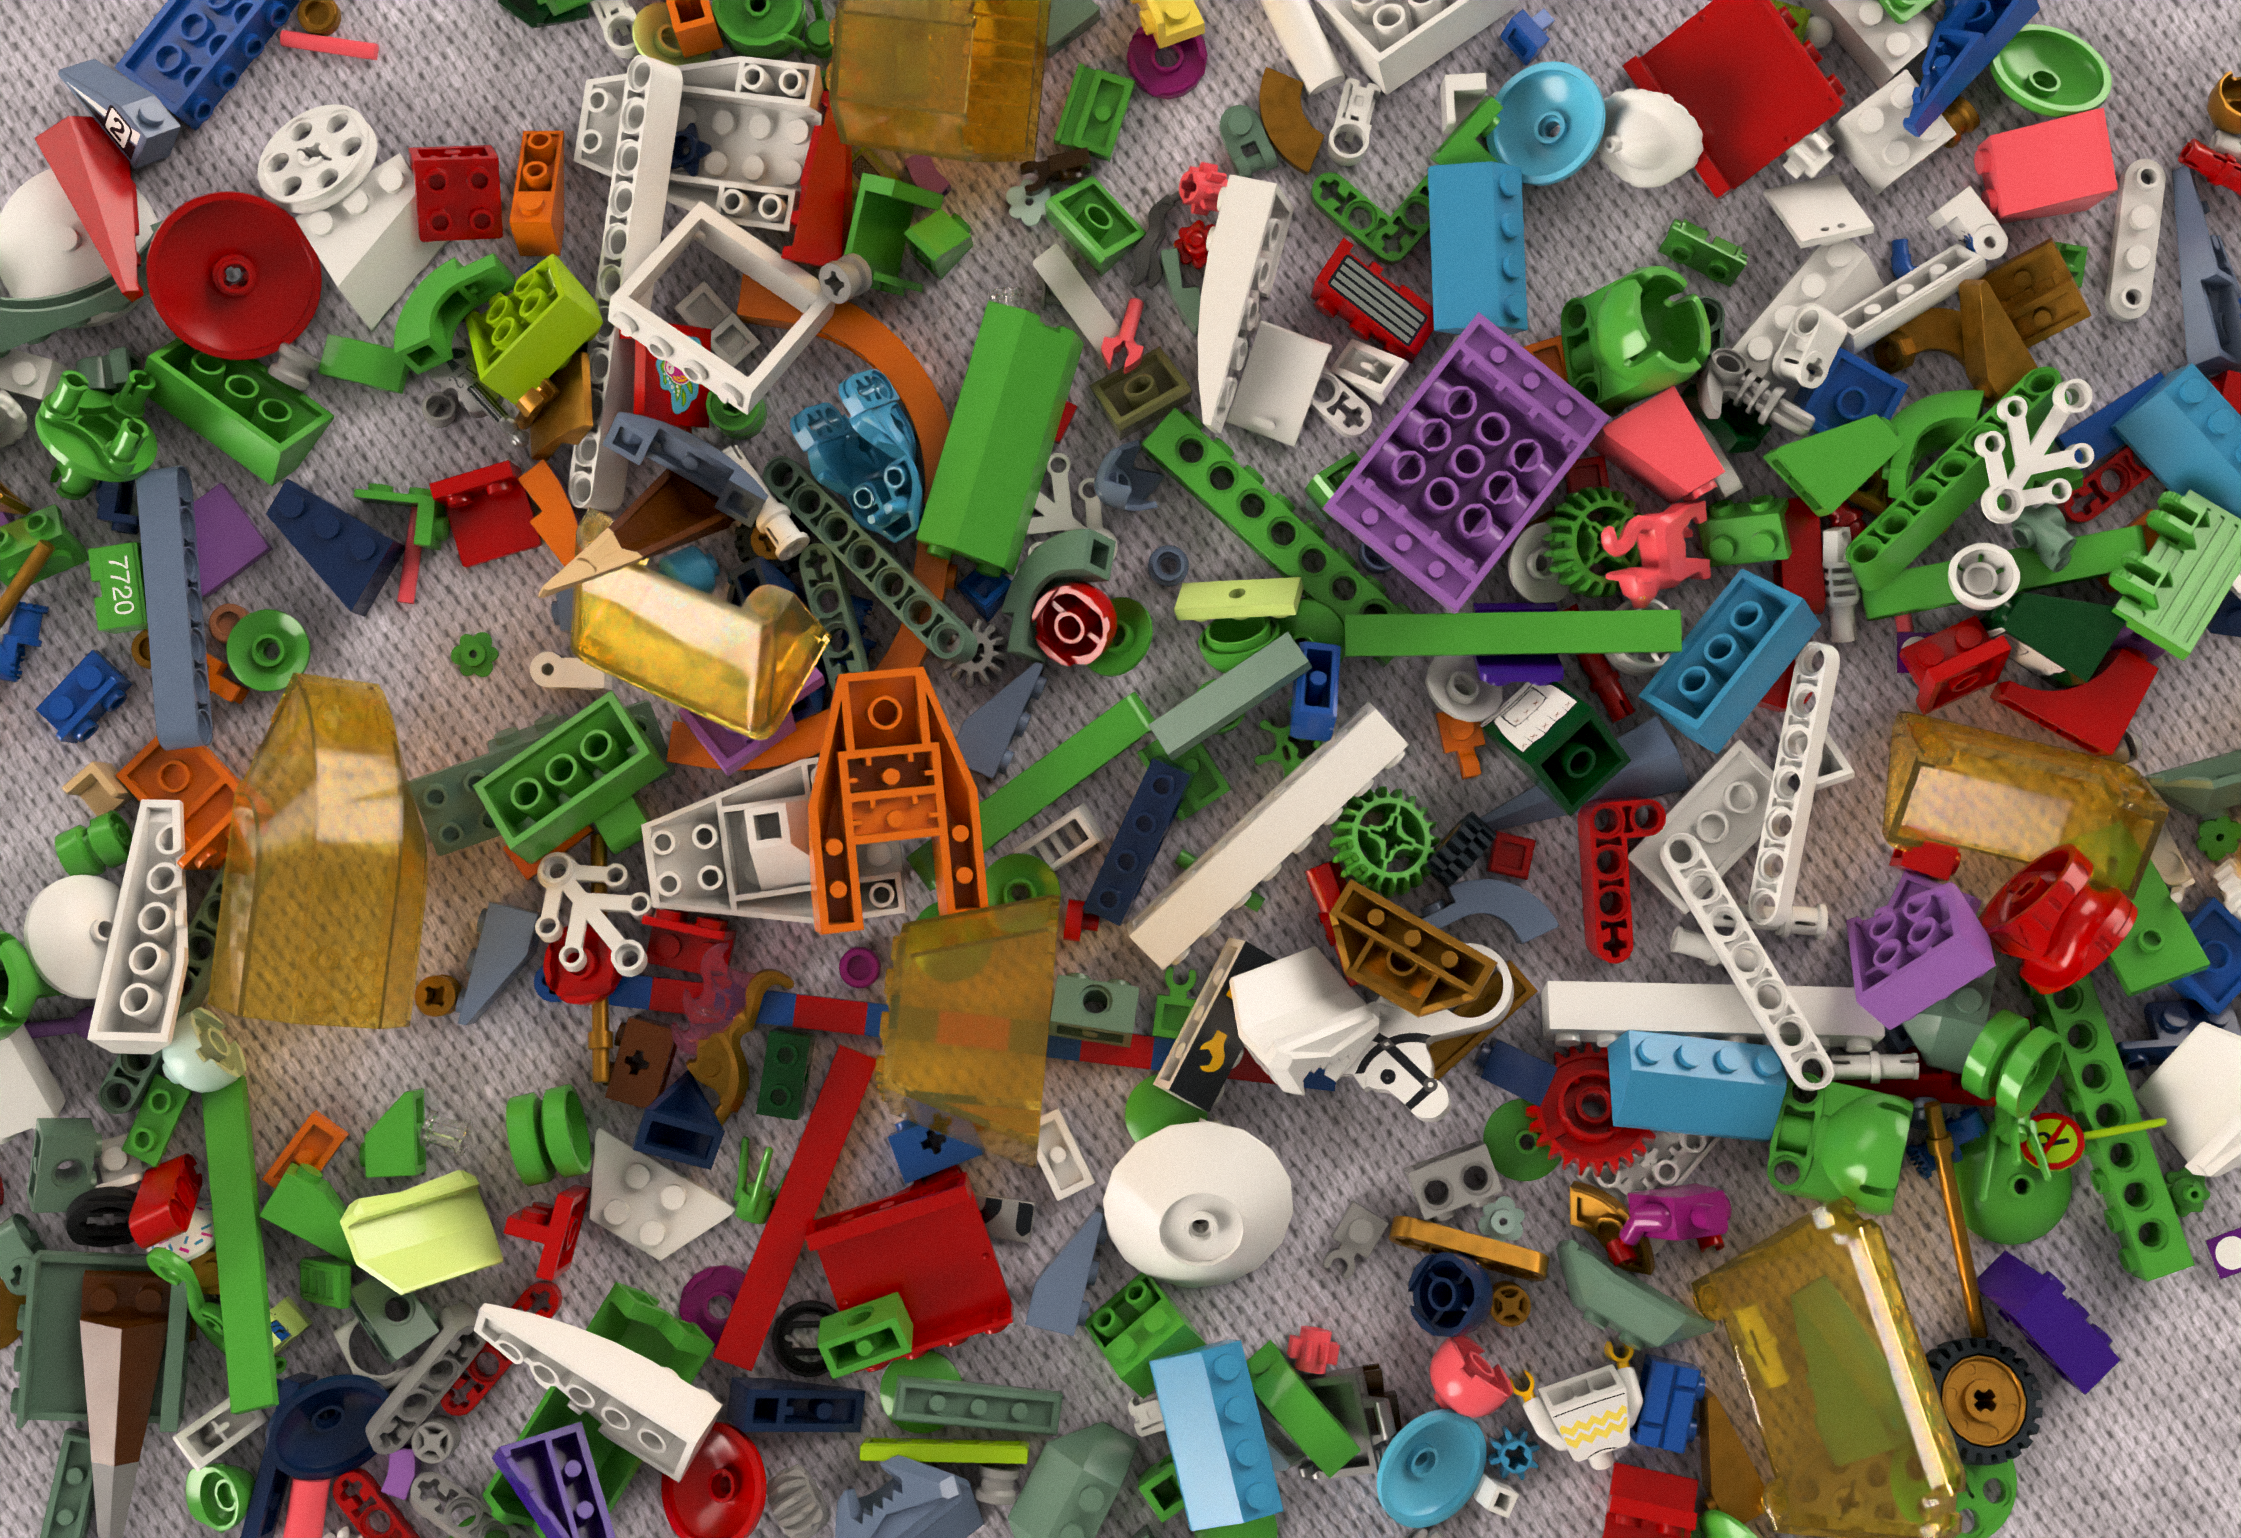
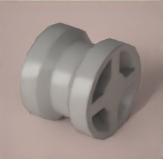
[819,253,872,304]
[267,342,321,391]
[411,1415,461,1464]
[975,1463,1020,1505]

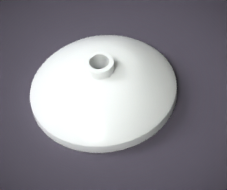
[24,875,121,999]

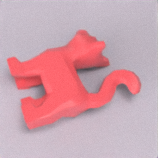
[1601,500,1711,609]

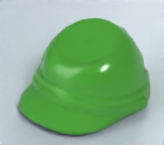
[185,1463,256,1533]

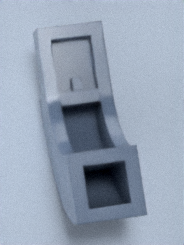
[1419,879,1560,944]

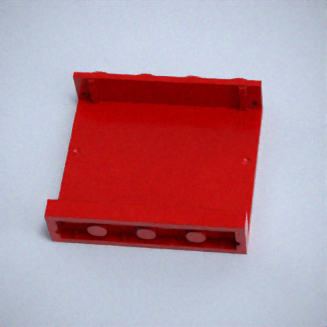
[1622,0,1847,199]
[804,1172,1014,1373]

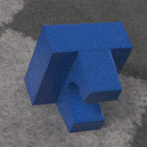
[1499,8,1555,66]

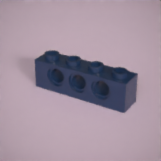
[1083,756,1196,926]

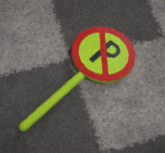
[2020,1113,2167,1171]

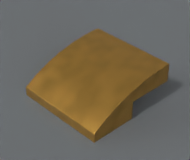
[1978,237,2092,348]
[530,352,593,461]

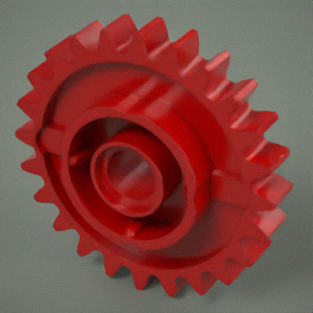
[1525,1042,1656,1177]

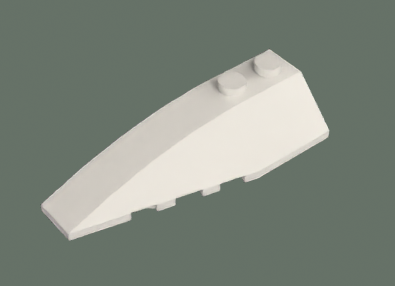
[87,799,189,1054]

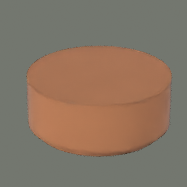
[209,603,250,644]

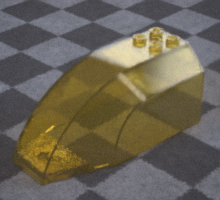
[208,673,428,1029]

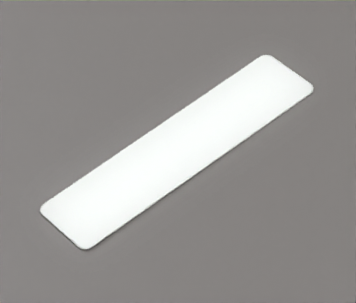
[1033,244,1120,360]

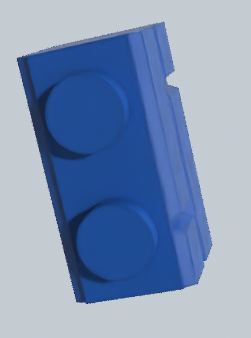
[1289,641,1341,741]
[1630,1353,1706,1454]

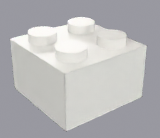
[1828,69,1956,195]

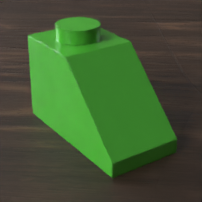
[904,209,973,281]
[359,1088,427,1178]

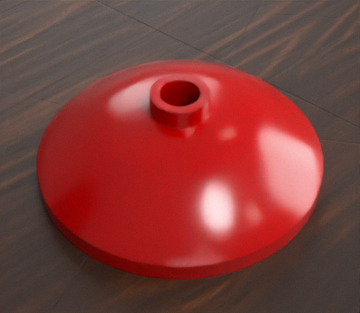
[661,1422,767,1538]

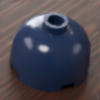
[1408,1252,1493,1337]

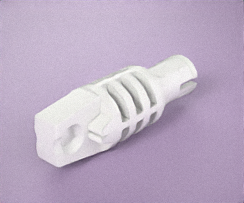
[1822,527,1861,643]

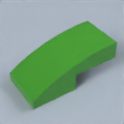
[318,334,410,394]

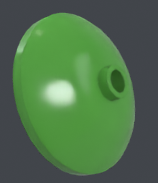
[1989,24,2112,118]
[1953,1123,2072,1245]

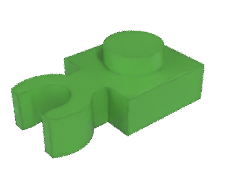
[1152,966,1197,1039]

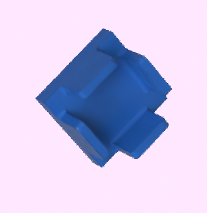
[1793,347,1909,436]
[2167,897,2241,1015]

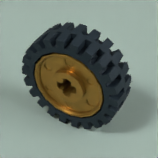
[1909,1337,2043,1466]

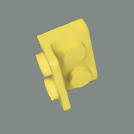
[1130,0,1205,49]

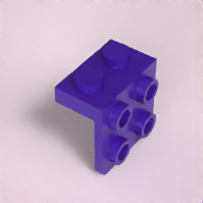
[1472,602,1564,686]

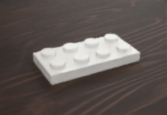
[1628,739,1796,915]

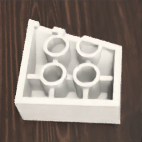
[295,153,449,332]

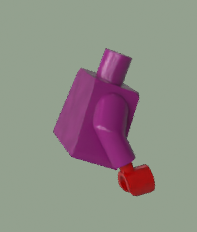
[1606,1183,1732,1267]

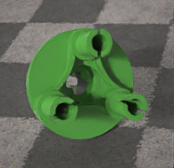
[35,370,157,500]

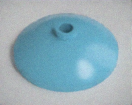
[1486,61,1606,186]
[1377,1409,1487,1528]

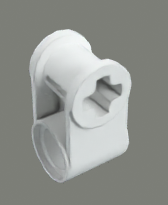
[1772,302,1847,389]

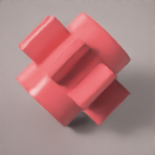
[1179,162,1228,216]
[1287,1326,1340,1374]

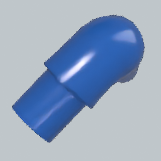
[1890,239,1919,279]

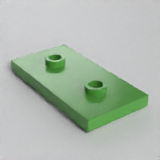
[2051,820,2211,998]

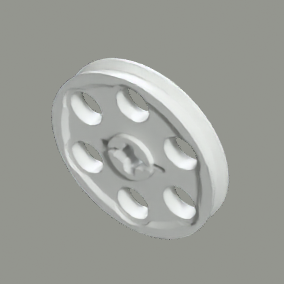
[258,104,378,214]

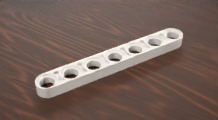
[1748,641,1840,927]
[1660,832,1834,1091]

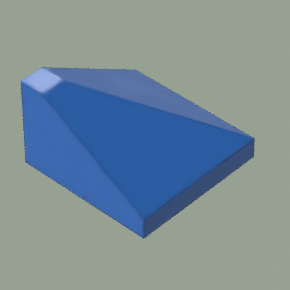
[957,568,1012,622]

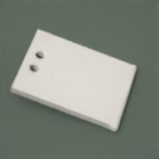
[1763,174,1874,249]
[1226,320,1332,447]

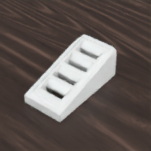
[1012,803,1106,871]

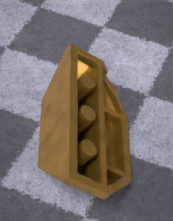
[1329,879,1498,1018]

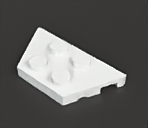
[589,1126,737,1261]

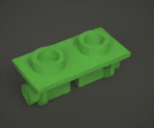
[1658,218,1748,287]
[122,1074,193,1168]

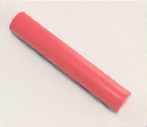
[280,30,379,60]
[397,507,422,604]

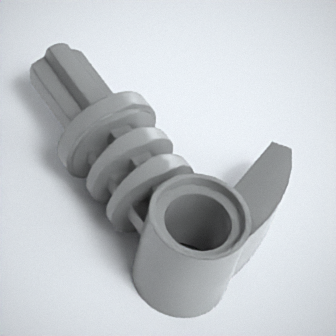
[1696,348,1815,437]

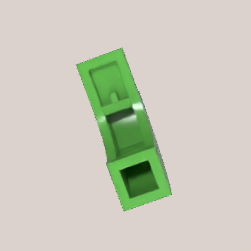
[394,253,516,375]
[1882,390,1985,499]
[1246,1340,1361,1478]

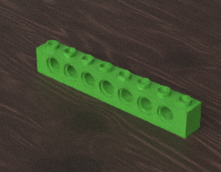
[1141,408,1415,667]
[2019,963,2195,1282]

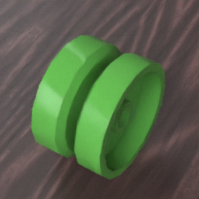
[712,0,807,60]
[1961,1008,2065,1119]
[506,1084,592,1187]

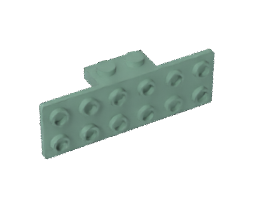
[409,699,675,856]

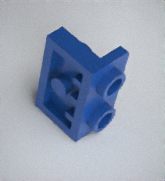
[36,650,133,743]

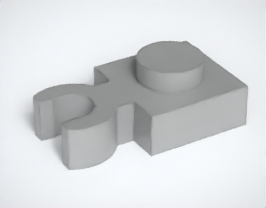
[1323,1200,1389,1280]

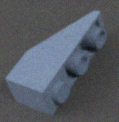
[956,662,1048,780]
[456,902,542,1026]
[1025,1207,1107,1336]

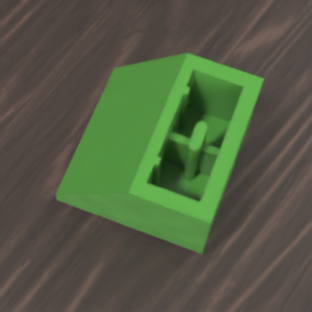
[1085,1272,1207,1399]

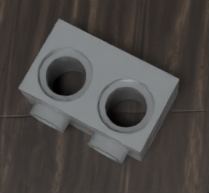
[1403,1140,1503,1223]

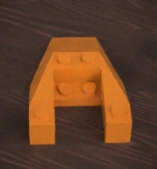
[808,666,989,935]

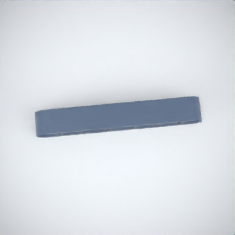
[136,466,213,751]

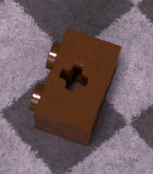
[603,1015,683,1109]

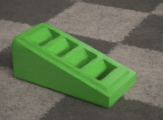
[300,1255,351,1309]

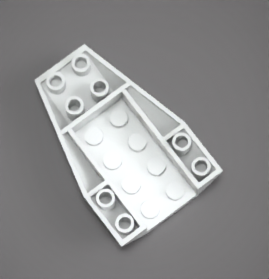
[573,56,826,233]
[641,757,907,924]

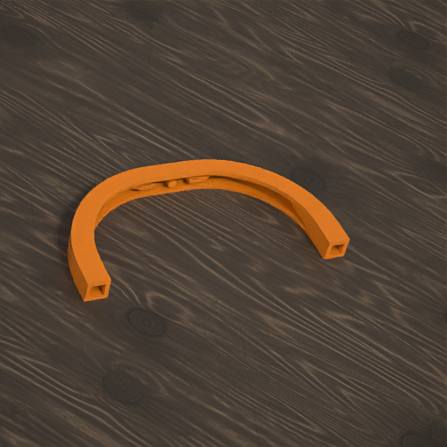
[666,274,958,772]

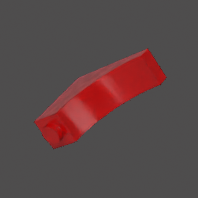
[1989,647,2159,757]

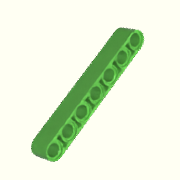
[1845,366,2070,591]
[1860,525,2148,621]
[906,692,1156,892]

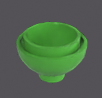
[1198,616,1281,674]

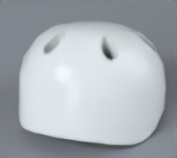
[1948,543,2020,611]

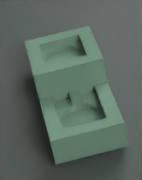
[1160,248,1200,336]

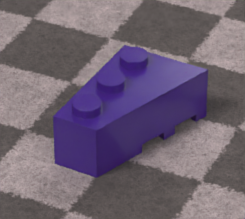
[1977,1250,2120,1395]
[492,1421,616,1538]

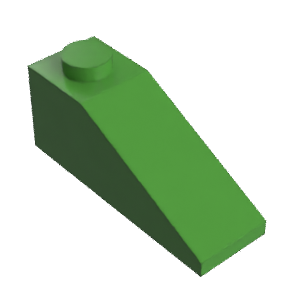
[259,1162,371,1275]

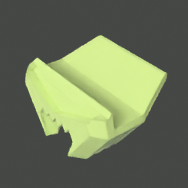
[340,1170,504,1295]

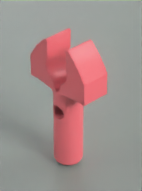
[1101,298,1144,374]

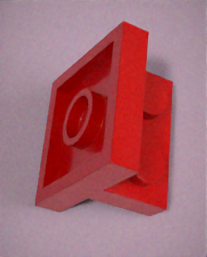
[1899,615,2012,716]
[503,1184,591,1281]
[1602,1462,1699,1538]

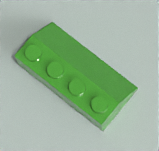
[142,337,334,486]
[473,690,669,864]

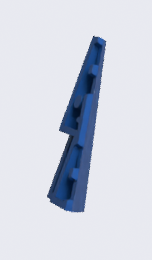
[1903,0,2040,137]

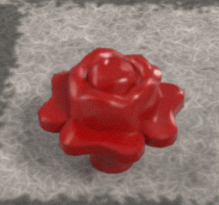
[1173,220,1215,270]

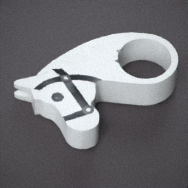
[1341,943,1514,1122]

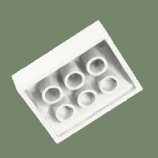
[1314,0,1520,95]

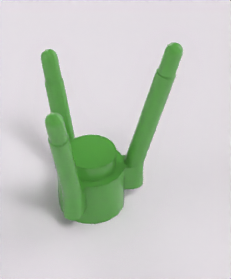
[780,0,852,59]
[1979,1105,2052,1203]
[733,1136,788,1224]

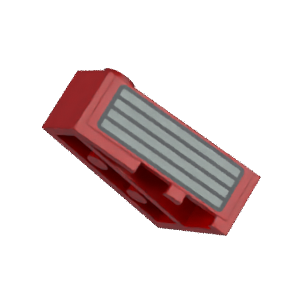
[1310,237,1434,364]

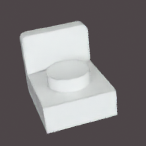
[95,1133,148,1191]

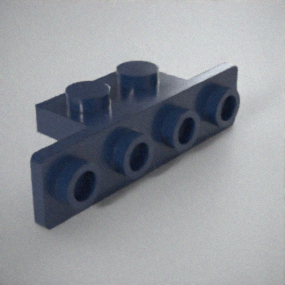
[2116,1000,2241,1070]

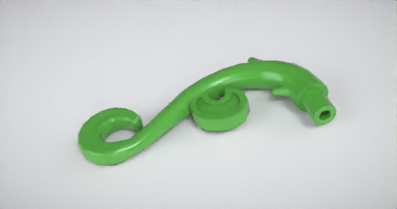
[146,1247,287,1374]

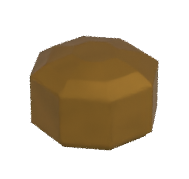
[1873,331,1917,374]

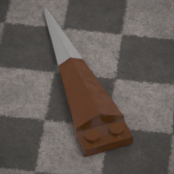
[80,1270,171,1538]

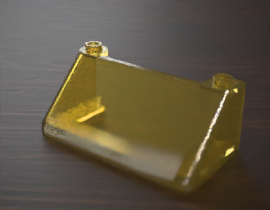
[570,507,832,740]
[1882,711,2170,900]

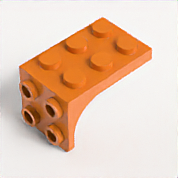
[115,736,271,870]

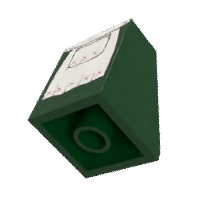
[1977,592,2126,689]
[1480,682,1631,816]

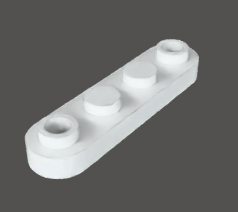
[2105,159,2166,322]

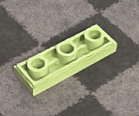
[1174,577,1304,622]

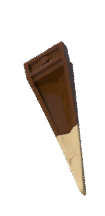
[538,469,736,598]

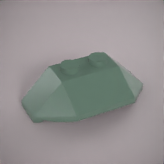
[2134,749,2241,821]
[1902,911,2001,1075]
[1556,1239,1716,1351]
[1008,1421,1140,1538]

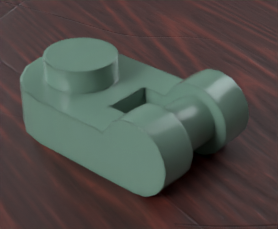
[1219,105,1278,178]

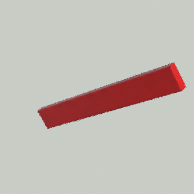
[713,1044,878,1372]

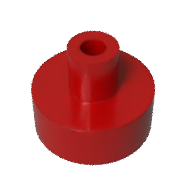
[1063,899,1100,942]

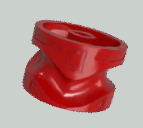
[1978,843,2138,995]

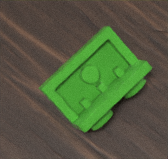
[1698,495,1792,567]
[0,504,89,587]

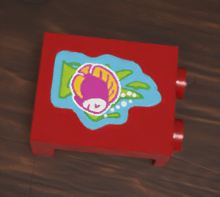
[619,323,711,434]

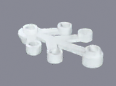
[1974,379,2094,524]
[1026,453,1118,560]
[535,852,655,977]

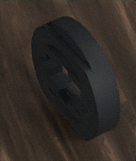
[66,1186,137,1247]
[772,1300,838,1377]

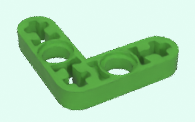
[1311,172,1430,265]

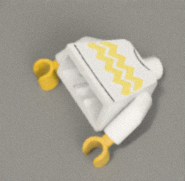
[1509,1341,1643,1470]

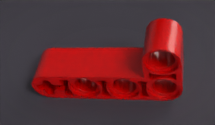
[1577,796,1666,964]

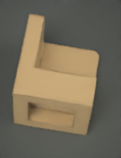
[62,761,135,816]

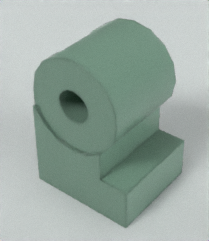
[76,346,143,396]

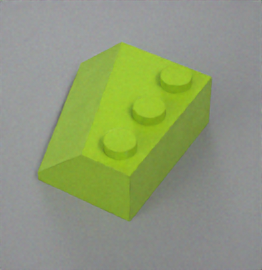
[465,253,603,405]

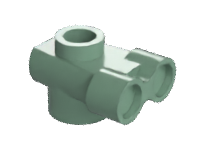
[2011,503,2077,573]

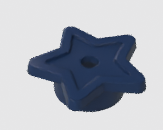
[671,123,712,177]

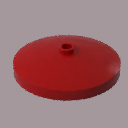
[146,191,322,360]

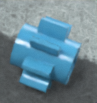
[1487,1425,1540,1480]

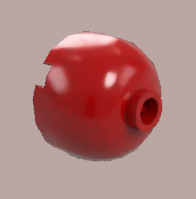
[1032,581,1117,666]

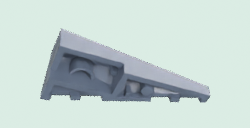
[2172,166,2241,376]
[1480,716,1690,831]

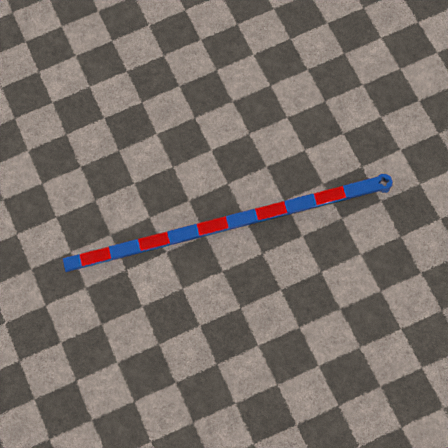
[534,965,1336,1091]

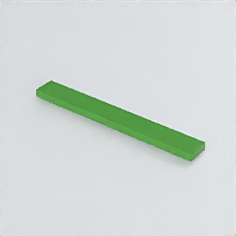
[1344,610,1682,658]
[201,1075,279,1415]

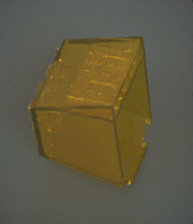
[825,0,1051,162]
[875,894,1060,1168]

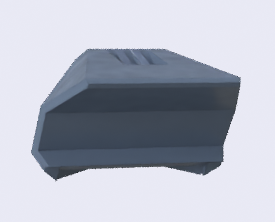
[835,1455,984,1538]

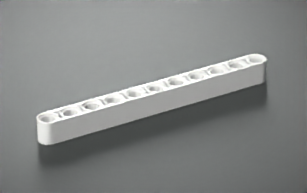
[568,54,683,512]

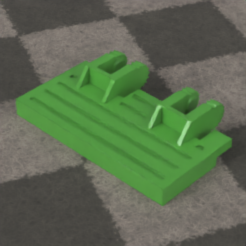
[2108,489,2241,661]

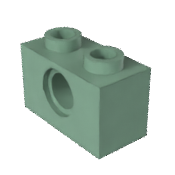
[1048,973,1140,1048]
[26,1118,103,1213]
[349,1276,439,1365]

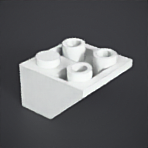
[744,800,811,891]

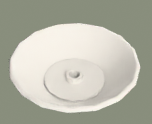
[1103,1121,1294,1288]

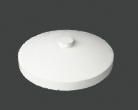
[0,169,158,328]

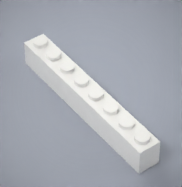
[1126,701,1409,970]
[1541,981,1885,1053]

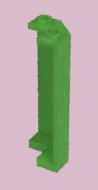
[916,301,1084,579]
[482,1282,715,1538]

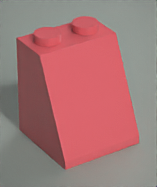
[1974,108,2118,224]
[1589,386,1725,505]

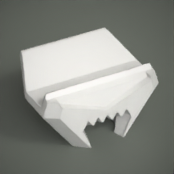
[1229,946,1381,1096]
[2135,1022,2241,1178]

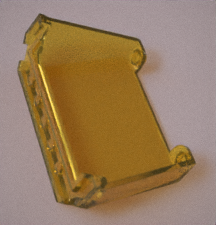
[1691,1196,1966,1538]

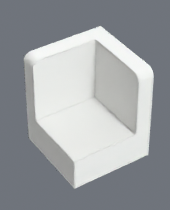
[1440,73,1487,134]

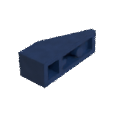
[1473,1037,1558,1107]
[726,1377,866,1432]

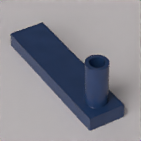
[240,1372,318,1538]

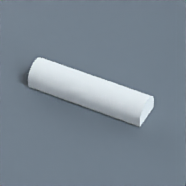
[1260,0,1346,98]
[1837,243,1986,355]

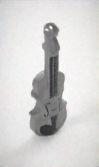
[429,347,530,448]

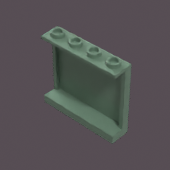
[10,1250,191,1432]

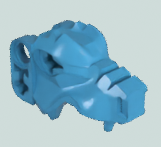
[789,369,926,543]

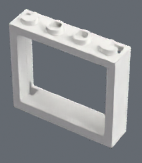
[608,200,836,415]

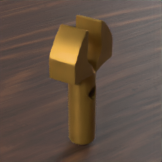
[515,378,560,430]

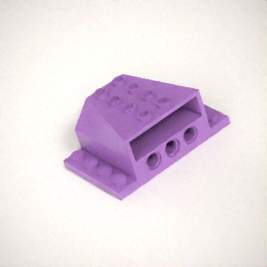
[1322,312,1610,614]

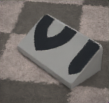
[974,1192,1036,1243]

